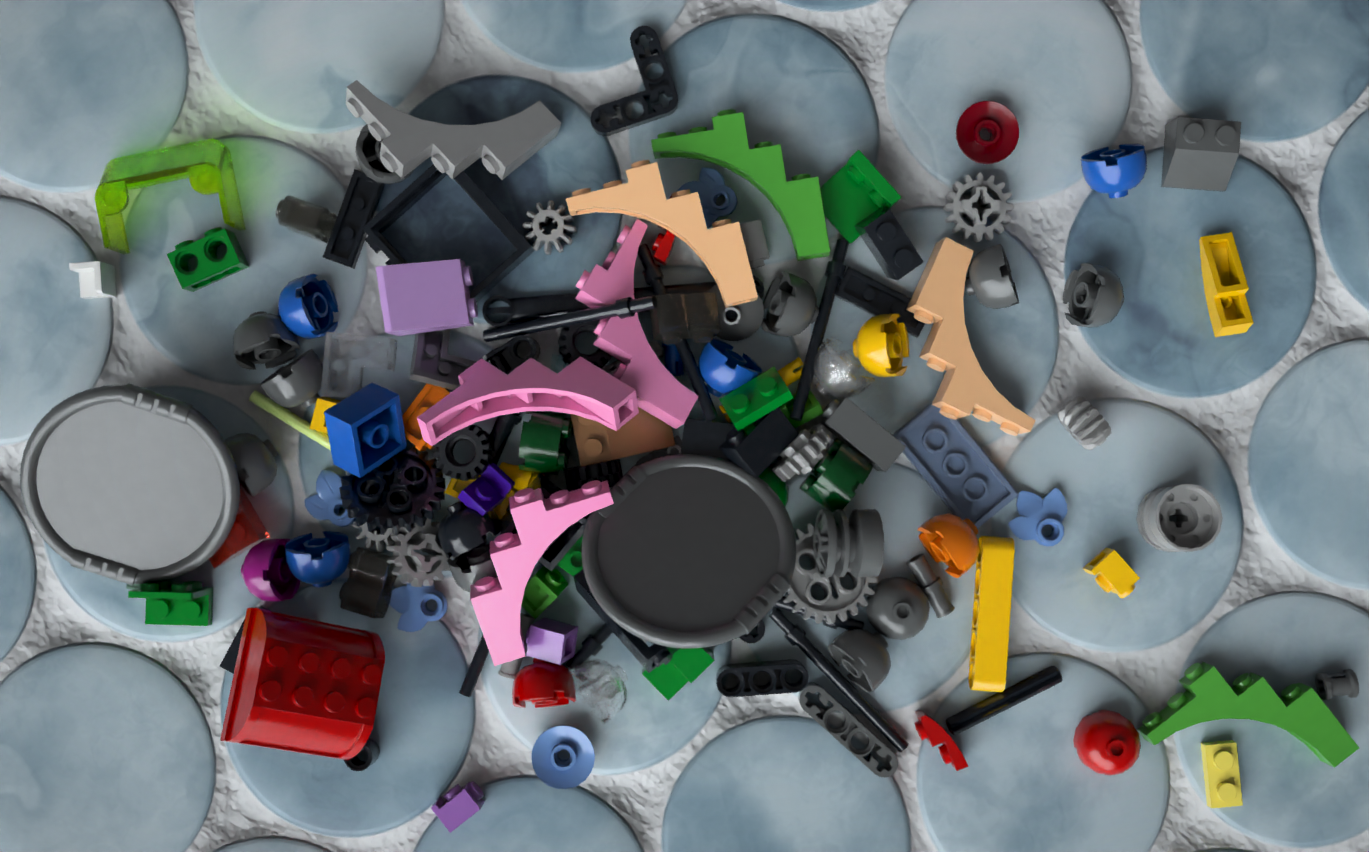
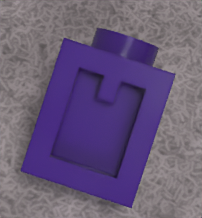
[457,463,515,516]

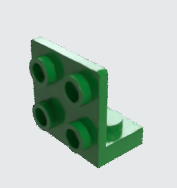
[820,150,901,244]
[128,580,213,626]

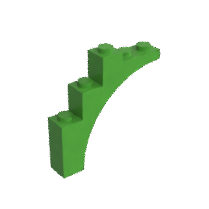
[651,109,830,261]
[1137,662,1359,768]

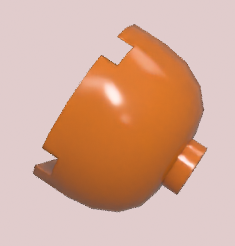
[917,513,980,578]

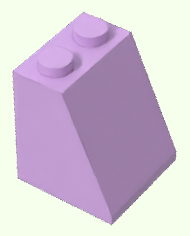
[376,259,478,336]

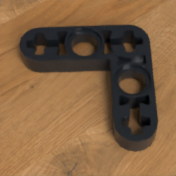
[590,26,678,136]

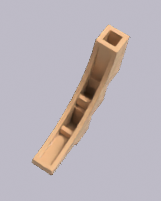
[566,160,758,308]
[906,237,1036,436]

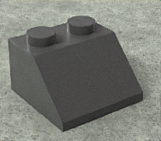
[1161,117,1241,192]

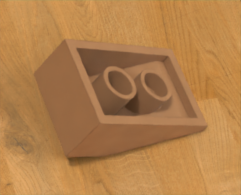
[570,407,675,466]

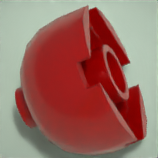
[512,658,576,708]
[1073,709,1141,776]

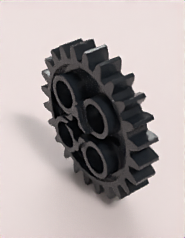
[339,446,446,535]

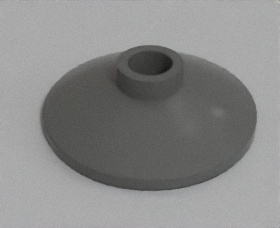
[701,284,764,341]

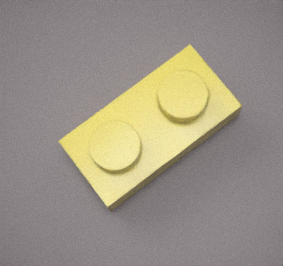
[1201,740,1243,808]

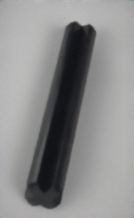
[945,666,1063,735]

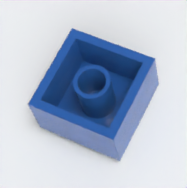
[324,382,407,478]

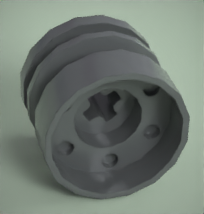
[813,509,884,577]

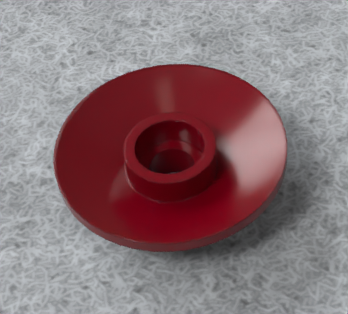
[956,101,1019,164]

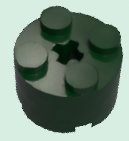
[519,411,573,475]
[799,438,873,513]

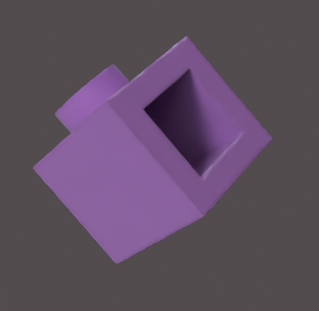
[525,617,578,665]

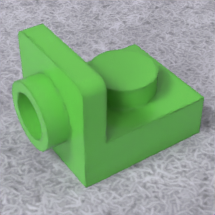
[521,566,569,619]

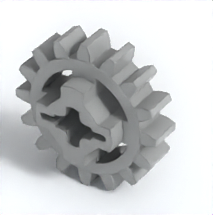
[943,172,1014,243]
[771,423,833,482]
[386,518,455,587]

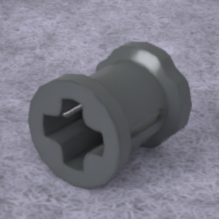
[1315,669,1359,700]

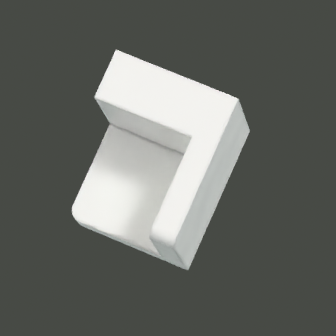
[69,261,117,299]

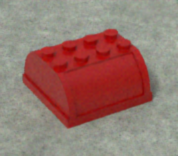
[220,607,385,760]

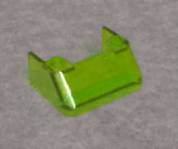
[95,139,246,254]

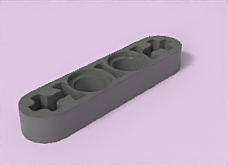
[798,683,898,778]

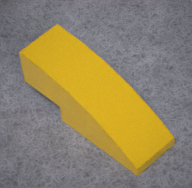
[1199,232,1254,337]

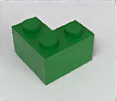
[642,647,715,701]

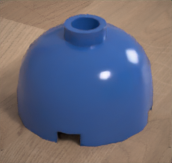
[1081,144,1147,198]
[278,274,339,339]
[698,338,762,397]
[285,531,351,588]

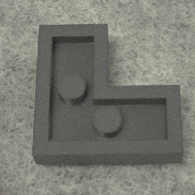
[409,329,476,390]

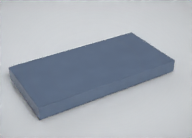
[892,402,1019,529]

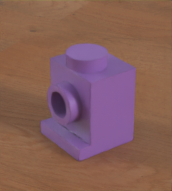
[431,781,485,833]

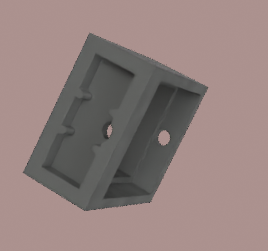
[820,397,906,472]

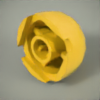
[853,314,909,377]

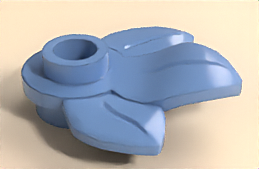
[677,167,737,228]
[305,470,356,527]
[1008,488,1068,546]
[385,583,448,632]

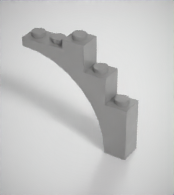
[346,80,561,180]

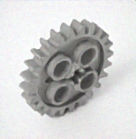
[783,523,878,625]

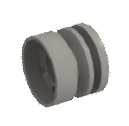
[1136,484,1223,552]

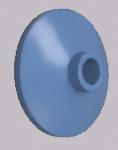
[531,725,595,789]

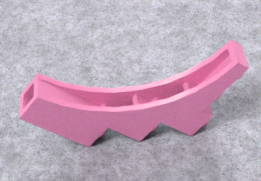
[575,219,699,429]
[417,356,639,446]
[470,480,614,666]

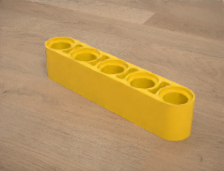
[968,536,1015,692]

